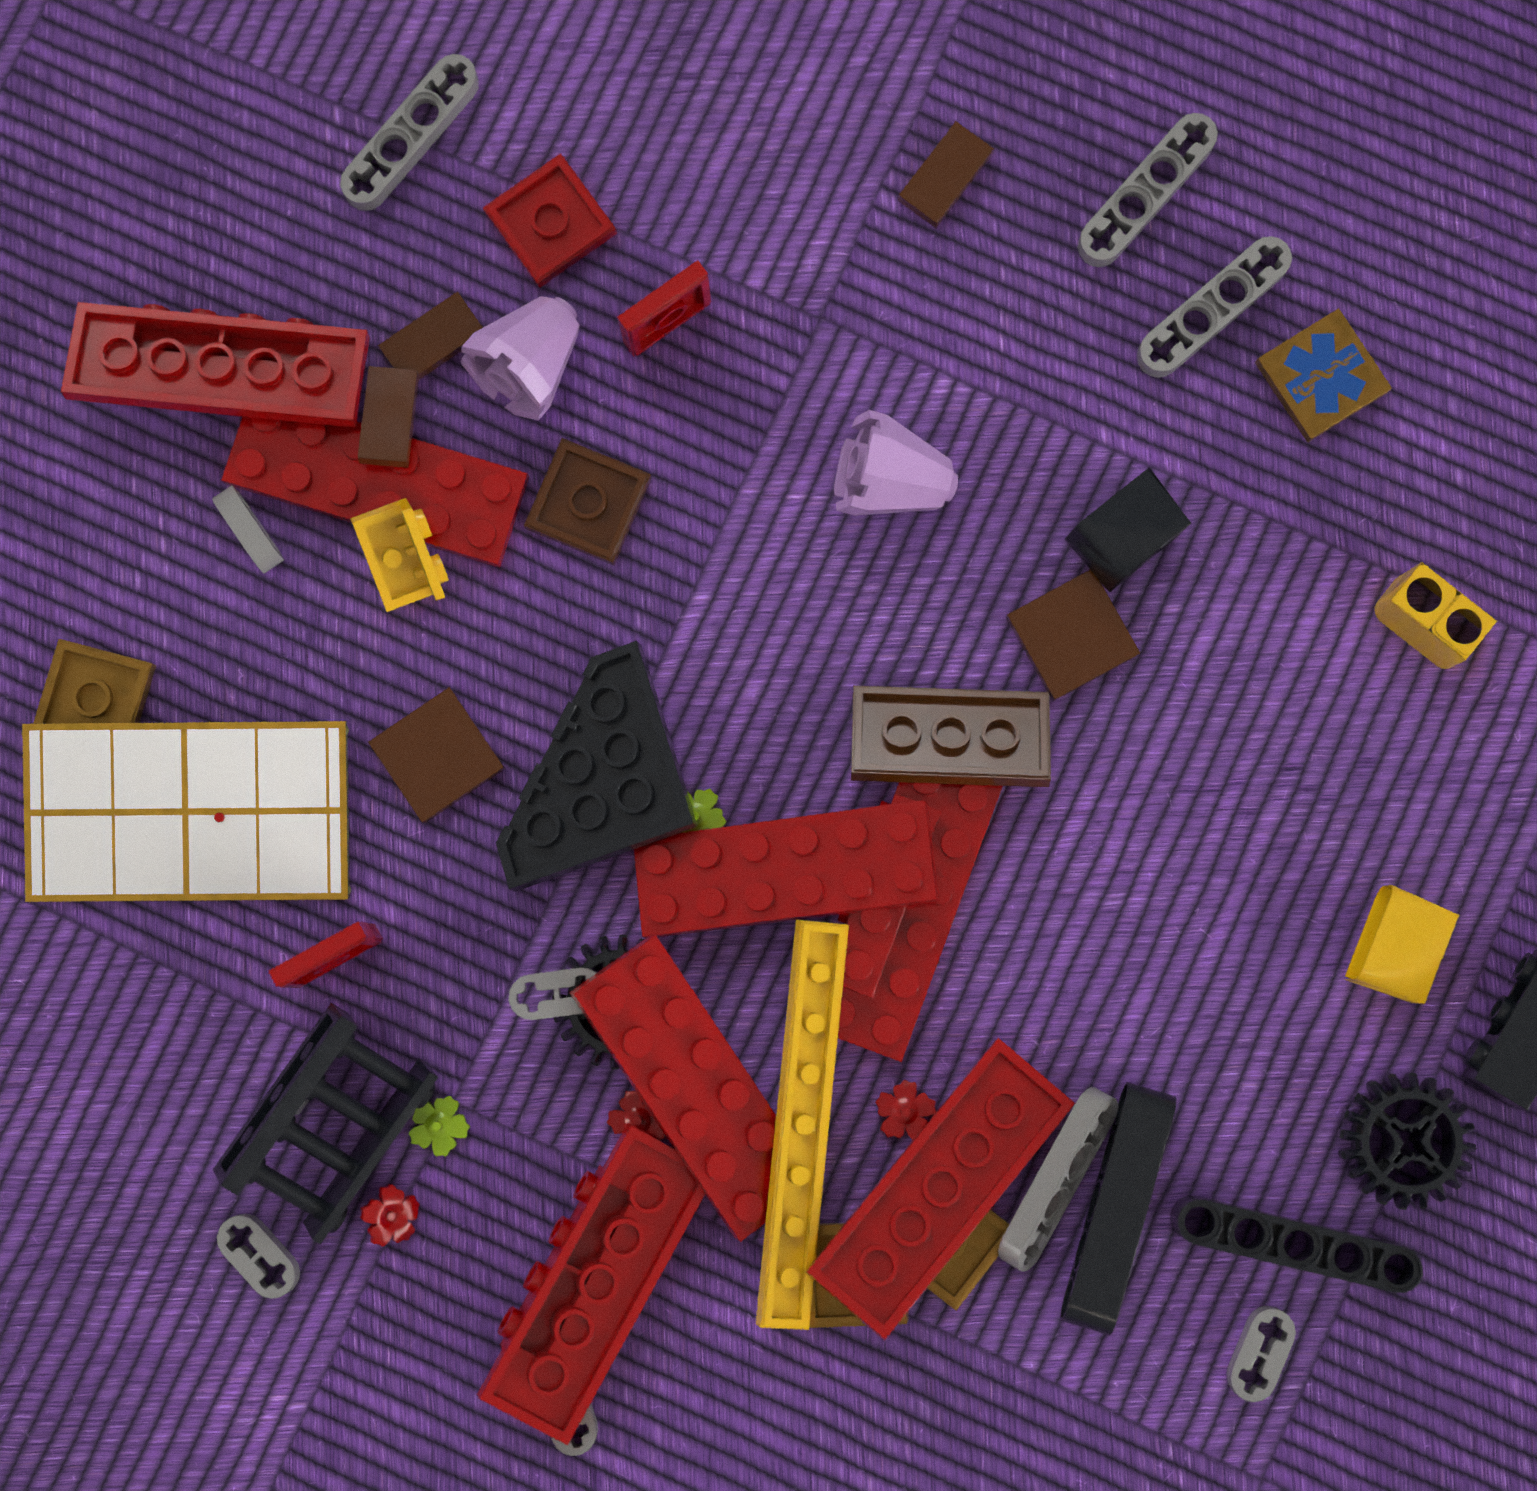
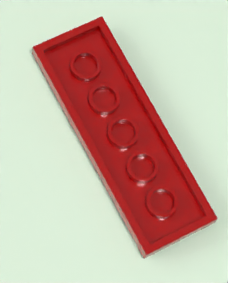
[221,417,529,568]
[634,800,939,938]
[569,934,776,1242]
[805,1038,1076,1340]

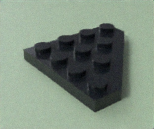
[496,641,698,892]

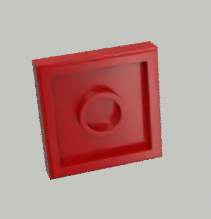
[483,153,617,288]
[617,260,711,357]
[268,921,383,988]

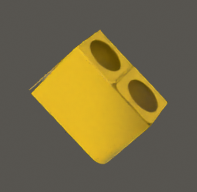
[1375,562,1497,669]
[1344,885,1459,1004]

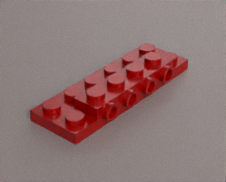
[61,302,370,428]
[837,782,1003,1062]
[477,1123,705,1446]

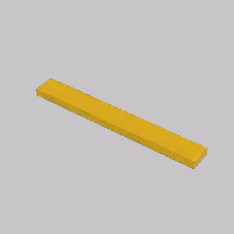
[755,920,849,1330]

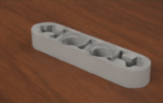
[340,54,479,211]
[1078,113,1218,267]
[1137,236,1292,378]
[998,1087,1118,1272]

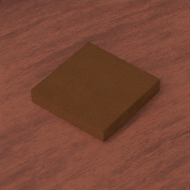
[524,438,652,565]
[1006,570,1140,702]
[368,687,506,824]

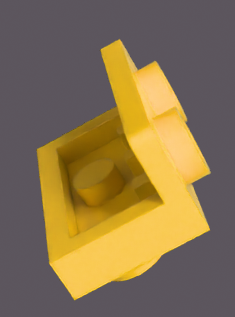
[350,498,449,612]

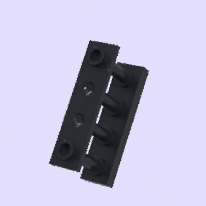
[213,1002,438,1244]

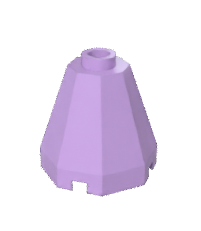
[461,296,580,421]
[834,410,958,516]

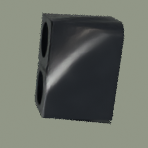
[1064,467,1191,592]

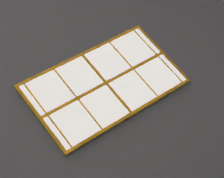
[21,721,351,902]

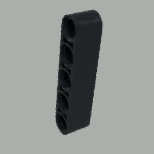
[1060,1082,1176,1335]
[1170,1195,1423,1293]

